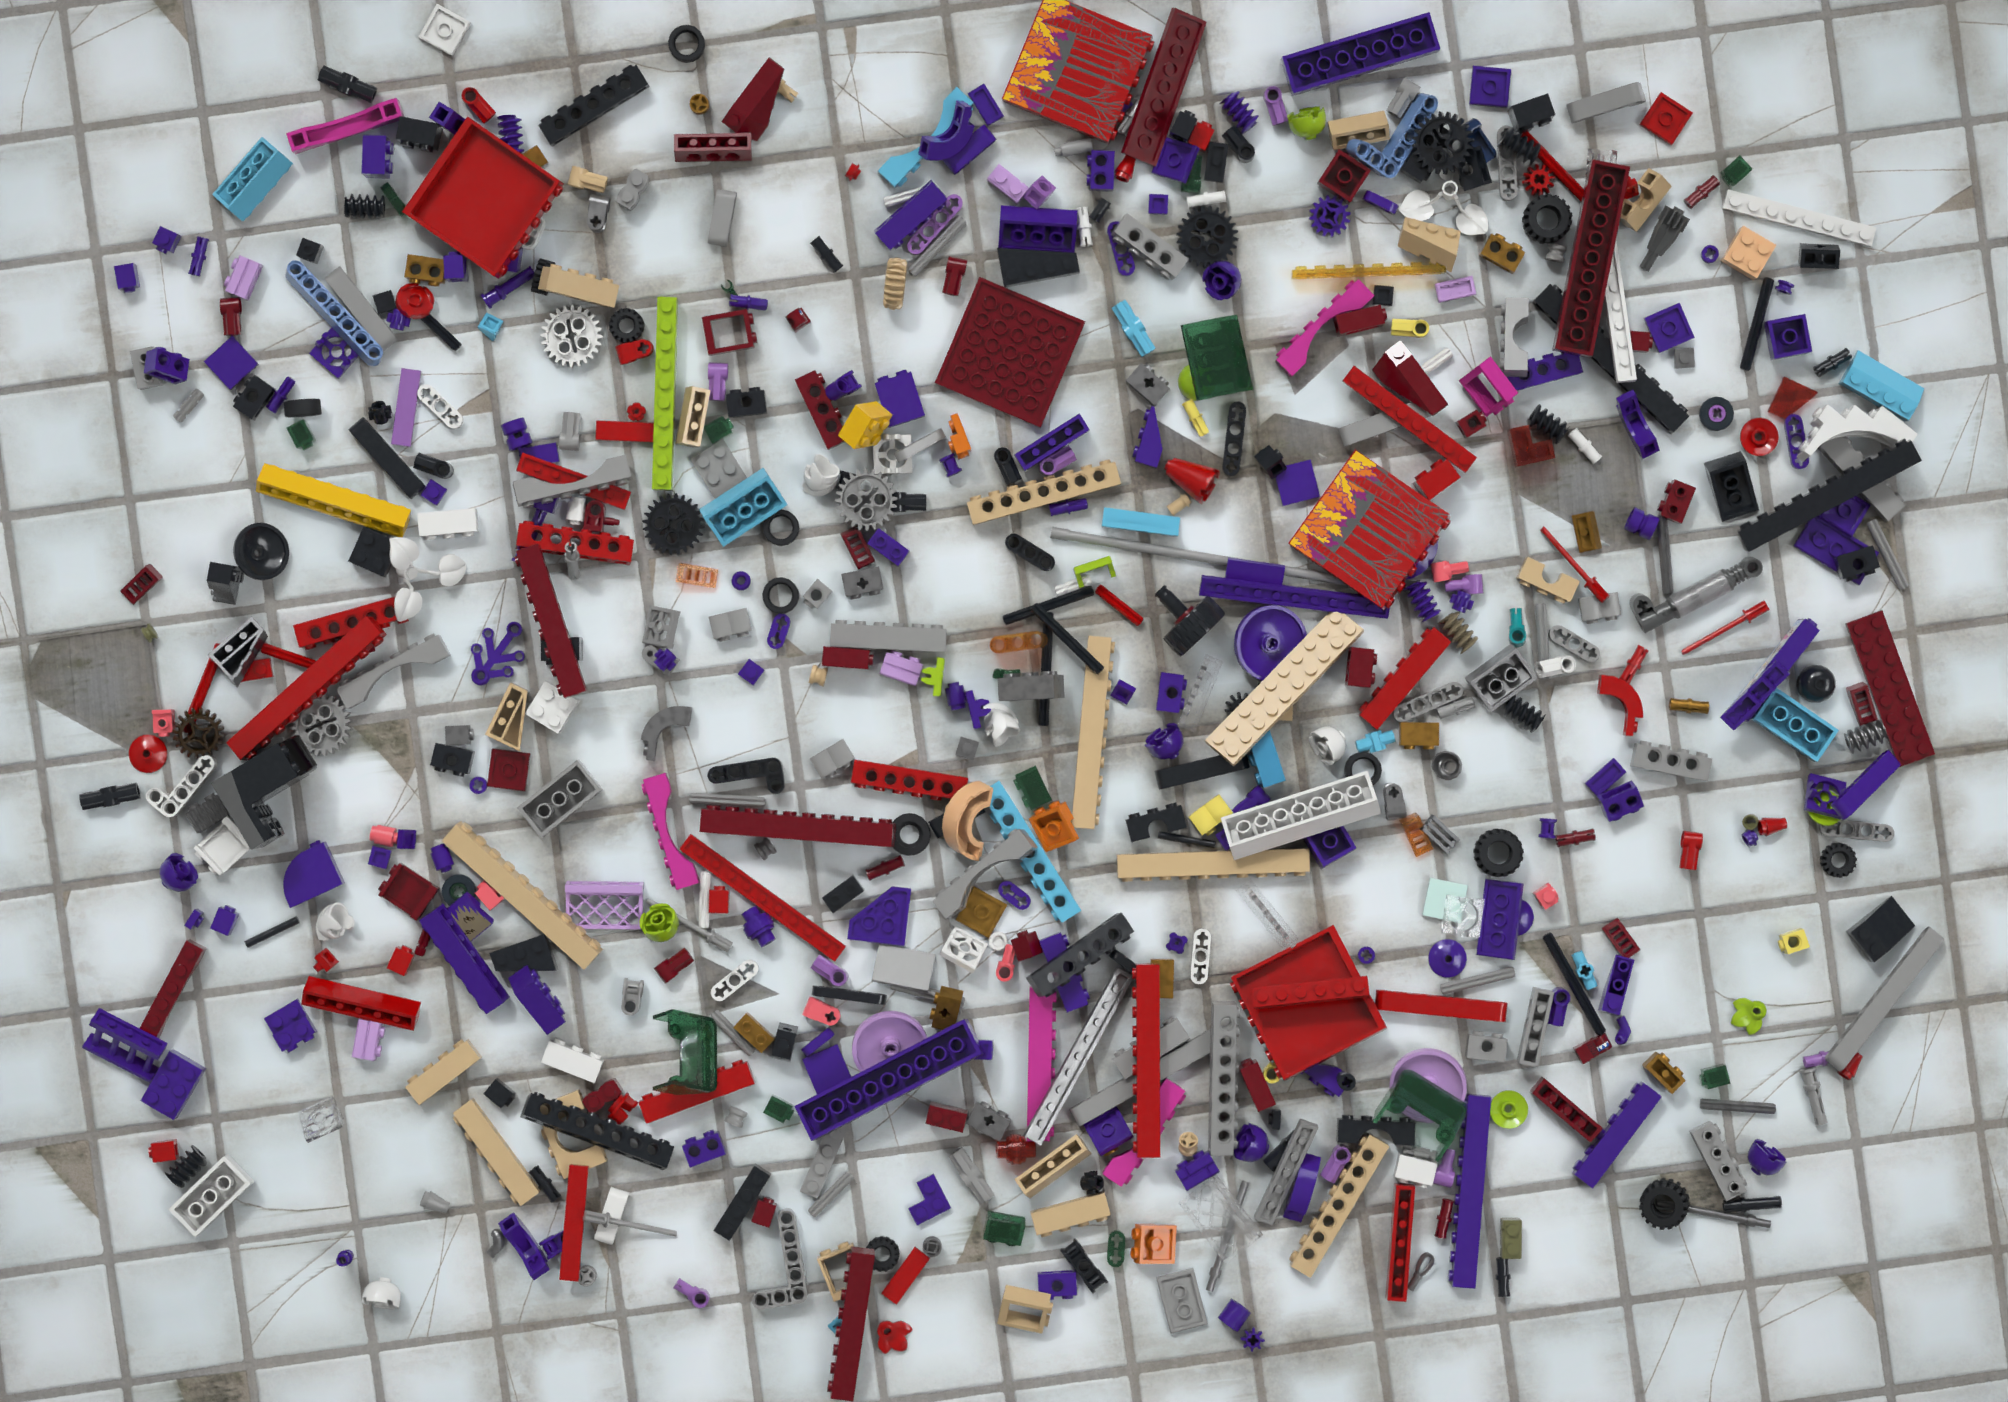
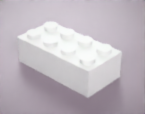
[169,1154,254,1237]

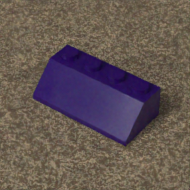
[998,205,1078,253]

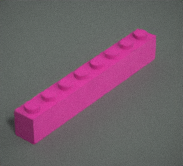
[1027,986,1056,1141]

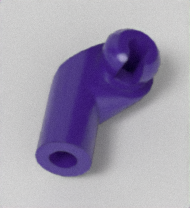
[1615,1015,1631,1045]

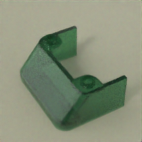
[653,1009,717,1095]
[1373,1069,1467,1162]

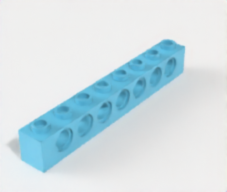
[989,781,1081,923]

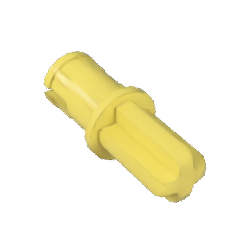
[1182,399,1209,437]

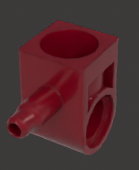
[583,500,620,532]

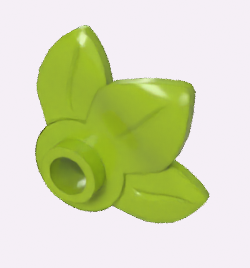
[1731,998,1767,1035]

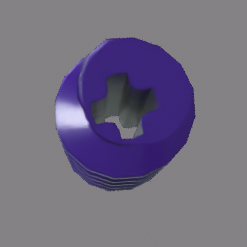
[1219,91,1259,134]
[497,115,524,153]
[1403,580,1441,622]

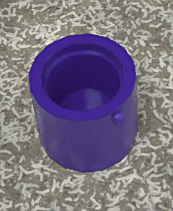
[1218,1298,1251,1332]

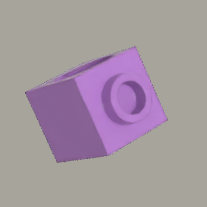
[1023,175,1056,209]

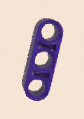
[942,124,997,175]

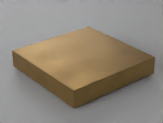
[955,886,1007,938]

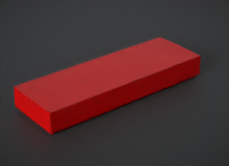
[596,420,654,442]
[881,1247,930,1305]

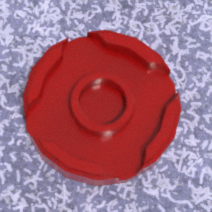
[395,283,434,319]

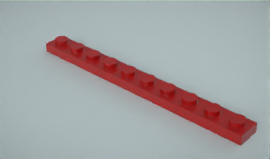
[679,834,846,962]

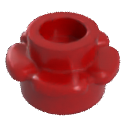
[845,163,861,181]
[627,402,646,421]

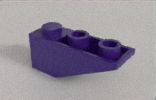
[1132,406,1163,468]
[1598,955,1635,1016]
[1300,1063,1348,1097]

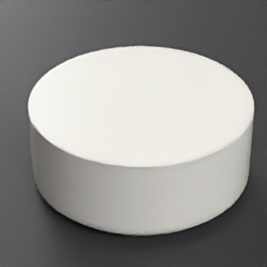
[989,931,1008,951]

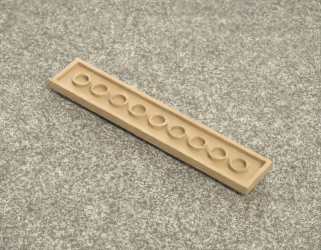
[1205,612,1364,767]

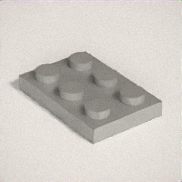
[691,439,747,499]

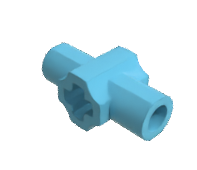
[1355,730,1396,753]
[1571,950,1598,990]

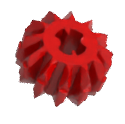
[1522,164,1555,196]

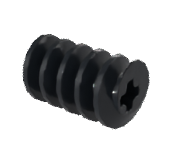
[1497,127,1541,166]
[344,193,385,219]
[1526,404,1570,444]
[1503,695,1546,733]
[165,1145,207,1188]

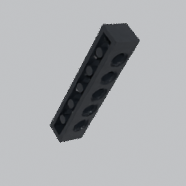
[538,64,650,147]
[1026,912,1134,998]

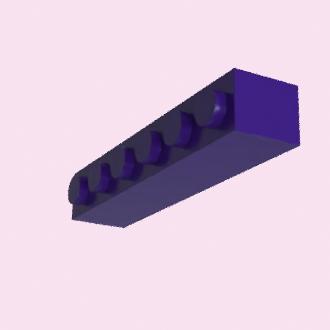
[419,904,510,1014]
[1572,1081,1662,1188]

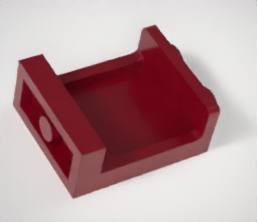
[378,863,440,921]

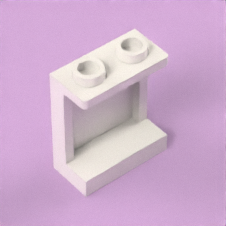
[194,816,250,875]

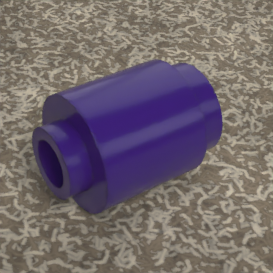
[945,682,967,711]
[430,844,454,873]

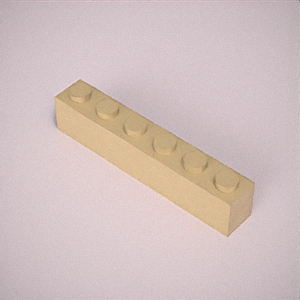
[453,1098,541,1206]

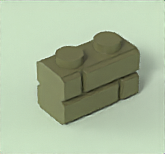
[1500,1218,1522,1259]

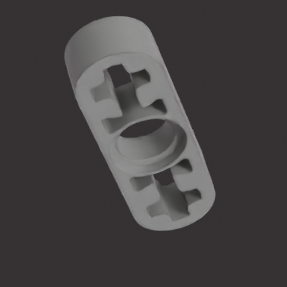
[894,428,946,462]
[1549,625,1600,662]

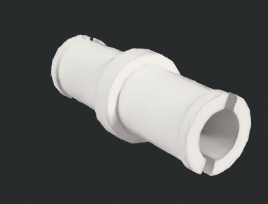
[1187,190,1226,208]
[1076,207,1093,247]
[1568,428,1602,464]

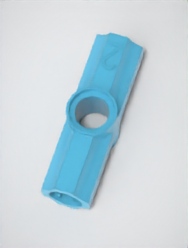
[1111,300,1156,357]

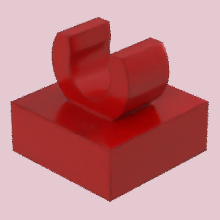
[1624,176,1639,199]
[313,948,339,972]

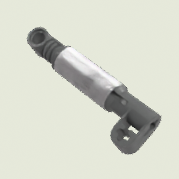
[1629,557,1763,633]

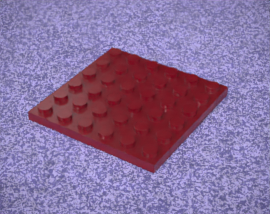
[935,277,1086,428]

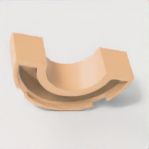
[942,781,993,861]

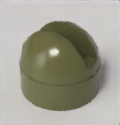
[1742,814,1759,830]

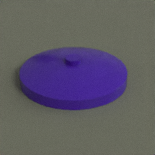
[1234,605,1307,681]

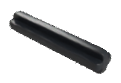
[421,314,462,351]

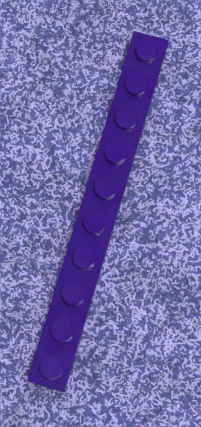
[1199,575,1390,619]

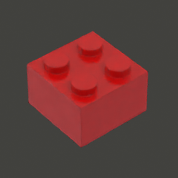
[1412,459,1461,500]

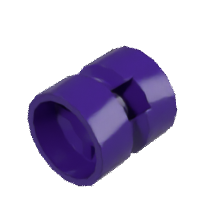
[501,417,533,451]
[1624,507,1659,540]

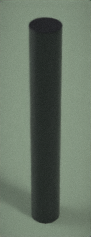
[1158,831,1216,849]
[244,916,300,948]

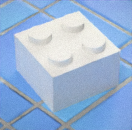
[525,681,580,734]

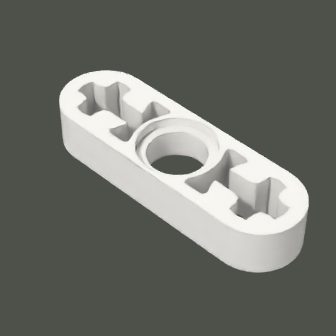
[417,384,463,429]
[1190,928,1211,984]
[711,959,759,1001]

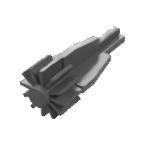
[1640,205,1690,272]

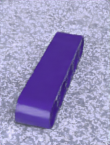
[1830,749,1901,820]

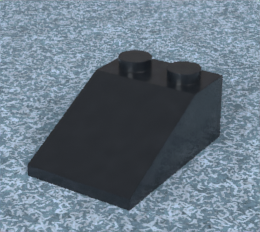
[1704,451,1759,522]
[1846,896,1915,962]

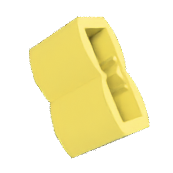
[1188,794,1233,836]

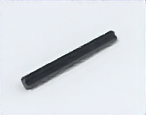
[1740,277,1774,371]
[1003,586,1094,625]
[1030,603,1104,674]

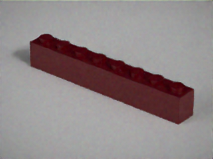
[514,544,588,699]
[827,1246,875,1401]

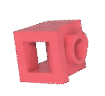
[152,709,175,737]
[475,880,505,910]
[1533,883,1559,910]

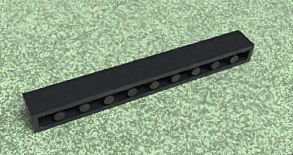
[1532,284,1689,434]
[1737,438,1922,552]

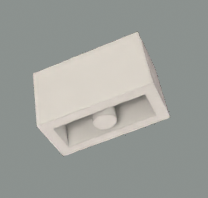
[1393,1153,1438,1188]

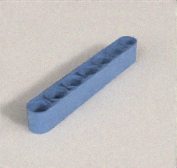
[285,260,383,366]

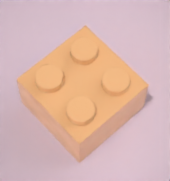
[1721,226,1776,280]

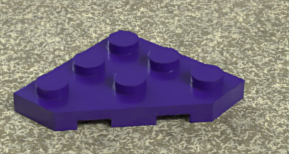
[847,886,911,946]

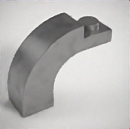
[641,706,692,761]

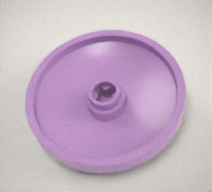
[852,1011,928,1072]
[1390,1048,1467,1123]

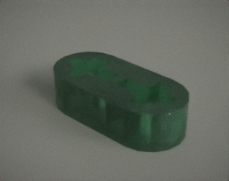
[380,182,406,217]
[1107,1230,1125,1267]

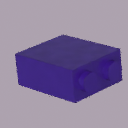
[875,370,925,428]

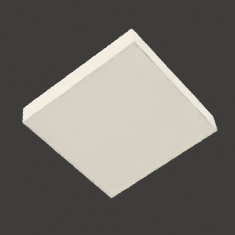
[419,4,471,56]

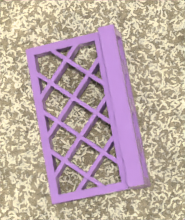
[565,881,644,929]

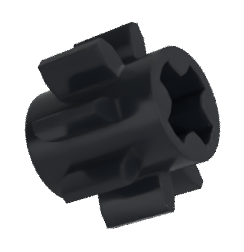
[368,401,392,425]
[1080,1171,1104,1195]

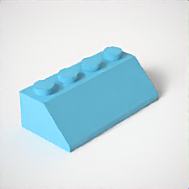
[212,137,293,221]
[1838,350,1924,422]

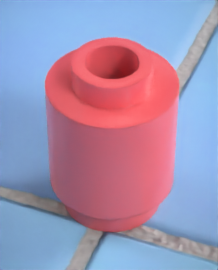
[370,825,398,847]

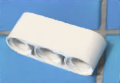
[594,1187,629,1245]

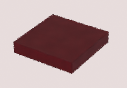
[487,748,531,791]

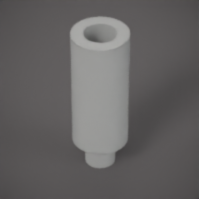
[1054,137,1093,157]

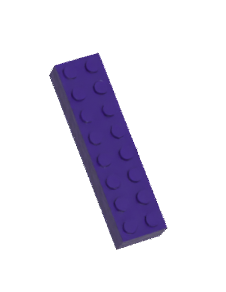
[1281,12,1440,96]

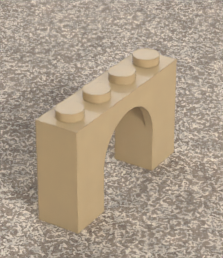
[540,1089,608,1179]

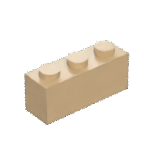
[1328,111,1390,150]
[675,386,711,447]

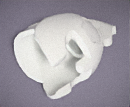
[802,454,840,496]
[983,703,1020,747]
[316,903,355,941]

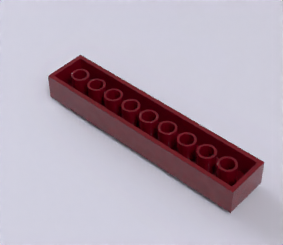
[1552,159,1630,358]
[699,805,896,847]

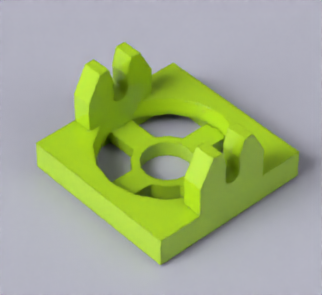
[1073,556,1116,588]
[921,657,945,697]

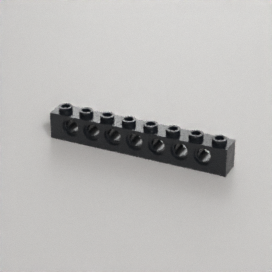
[520,1092,674,1170]

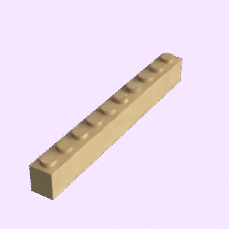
[1071,636,1115,829]
[442,821,603,970]
[1117,848,1310,882]

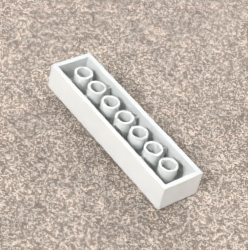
[1221,771,1381,860]

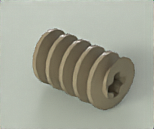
[1437,612,1478,654]

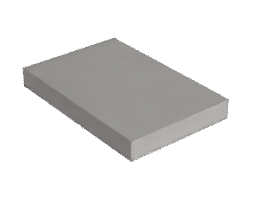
[872,943,935,992]
[1156,1268,1208,1334]

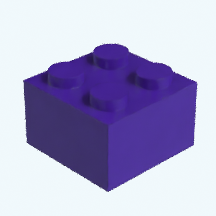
[361,135,394,179]
[1764,314,1812,360]
[1303,826,1356,869]

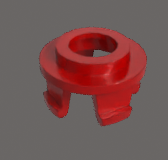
[607,1092,638,1125]

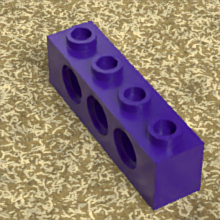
[1502,352,1583,391]

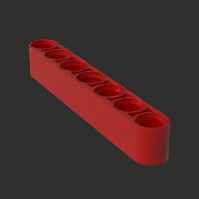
[1375,990,1508,1022]

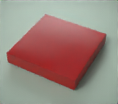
[1639,92,1693,145]

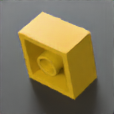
[838,401,892,449]

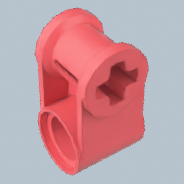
[802,997,841,1026]

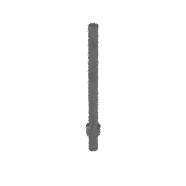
[1206,1180,1249,1292]
[1656,1199,1771,1228]

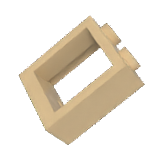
[817,1241,855,1302]
[997,1285,1053,1334]

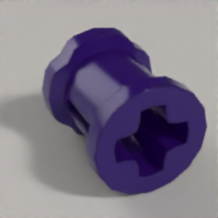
[939,453,962,478]
[1538,818,1557,839]

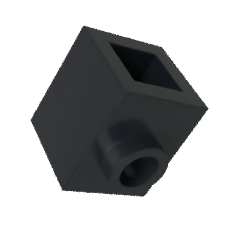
[1254,445,1287,480]

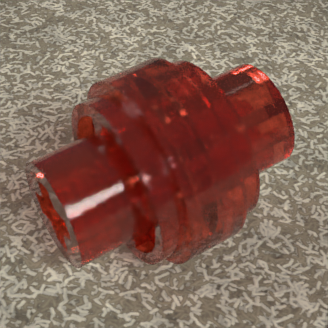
[996,1134,1036,1165]

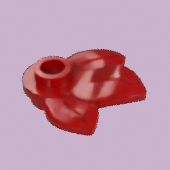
[877,1321,913,1354]

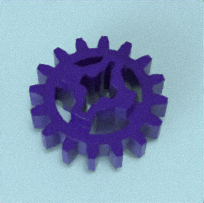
[1309,195,1351,237]

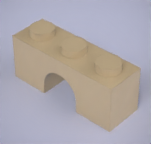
[1620,168,1672,232]
[1516,557,1580,604]

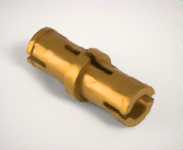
[1669,698,1709,714]

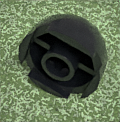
[1796,665,1836,703]

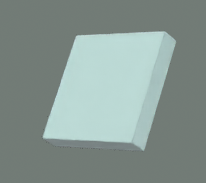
[1422,878,1468,923]

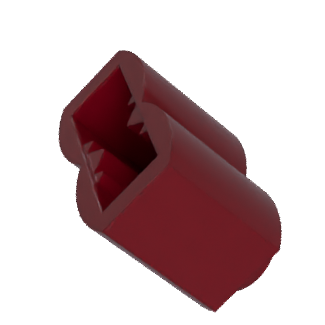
[582,1078,623,1113]

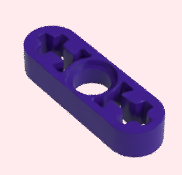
[1107,221,1135,276]
[1784,414,1809,469]

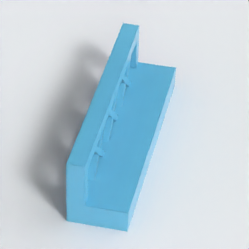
[1101,507,1180,537]

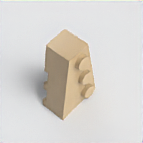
[1398,217,1461,272]
[485,682,528,751]

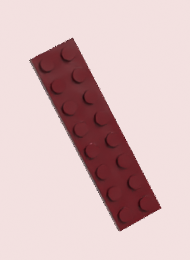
[1121,8,1207,166]
[1845,610,1935,767]

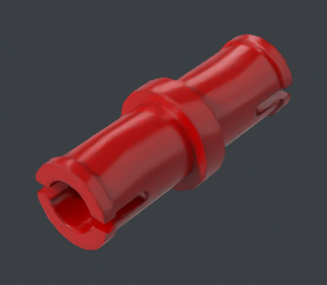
[1619,645,1649,684]

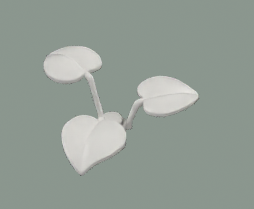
[1399,149,1488,236]
[389,537,466,622]

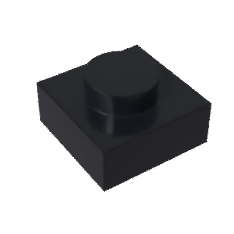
[1268,1109,1281,1130]

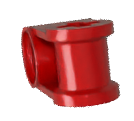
[615,339,654,365]

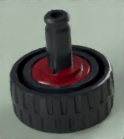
[1155,585,1225,657]

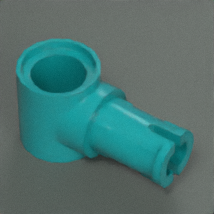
[1509,608,1526,648]

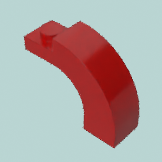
[1597,675,1643,736]

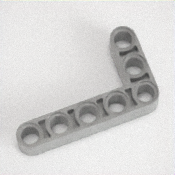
[752,1208,808,1309]

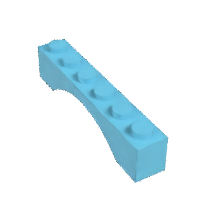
[878,87,974,188]

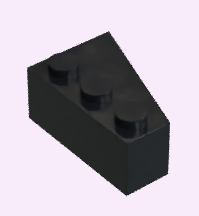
[207,562,244,605]
[208,616,268,687]
[489,934,558,971]

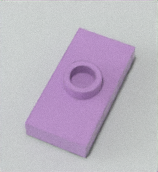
[1434,276,1476,303]

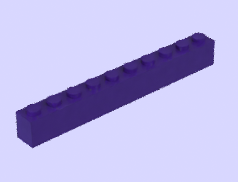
[1448,1094,1491,1289]

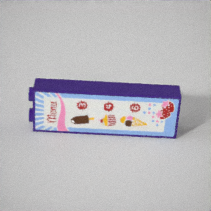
[1730,618,1820,722]

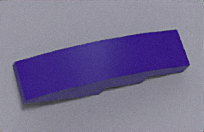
[1720,660,1790,730]

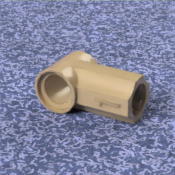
[567,166,608,193]

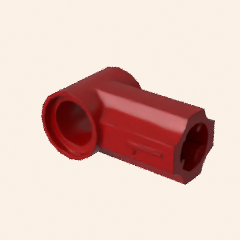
[462,87,496,124]
[1679,831,1703,870]

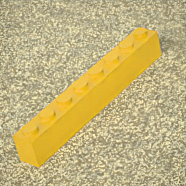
[256,463,411,537]

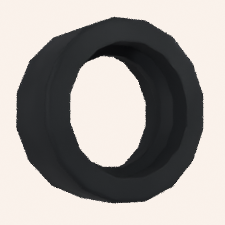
[668,25,705,63]
[284,399,322,417]
[763,509,800,546]
[762,577,799,614]
[1344,752,1382,785]

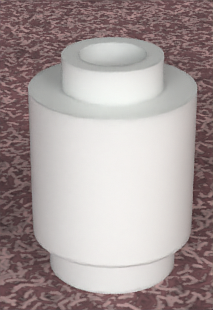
[566,497,587,525]

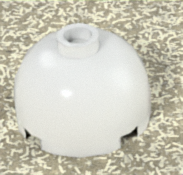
[1309,726,1346,765]
[361,1277,401,1309]

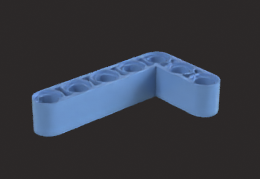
[1346,93,1438,178]

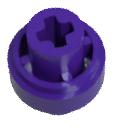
[741,906,776,948]

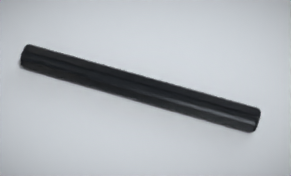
[1038,612,1054,726]
[1543,932,1606,1035]

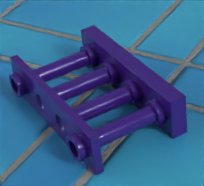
[82,1008,168,1083]

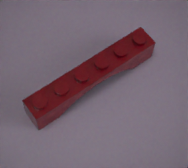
[140,939,207,1038]

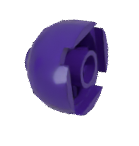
[1202,261,1242,300]
[1145,723,1184,760]
[159,853,198,892]
[1234,1123,1269,1162]
[1747,1139,1787,1176]

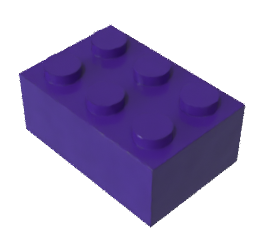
[508,965,566,1035]
[140,1049,206,1120]

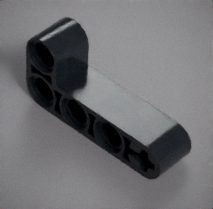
[707,757,785,794]

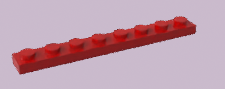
[1342,366,1477,473]

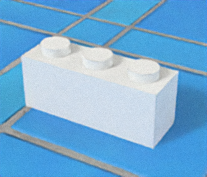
[417,508,479,540]
[541,1038,604,1083]

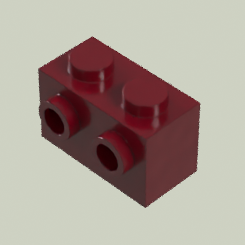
[1657,479,1696,524]

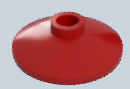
[1740,418,1779,456]
[129,735,167,773]

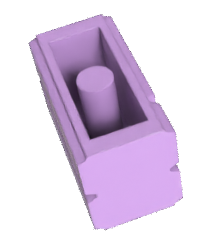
[987,164,1029,205]
[224,255,263,301]
[879,650,923,686]
[352,1018,385,1061]

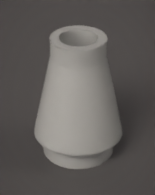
[420,1191,450,1213]

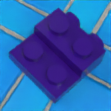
[264,999,317,1053]

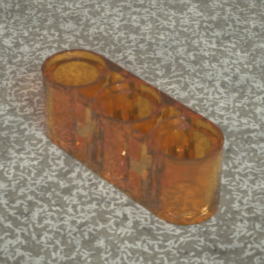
[990,631,1047,654]

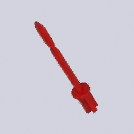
[1540,526,1610,603]
[1681,601,1770,655]

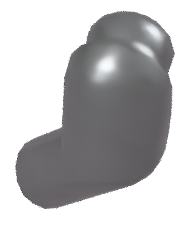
[486,1229,505,1258]

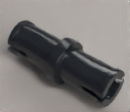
[810,236,844,273]
[1813,348,1852,377]
[528,1165,561,1203]
[1495,1257,1511,1297]

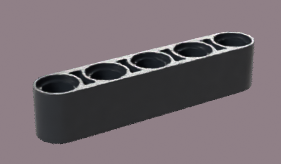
[348,417,426,499]
[1154,754,1250,790]

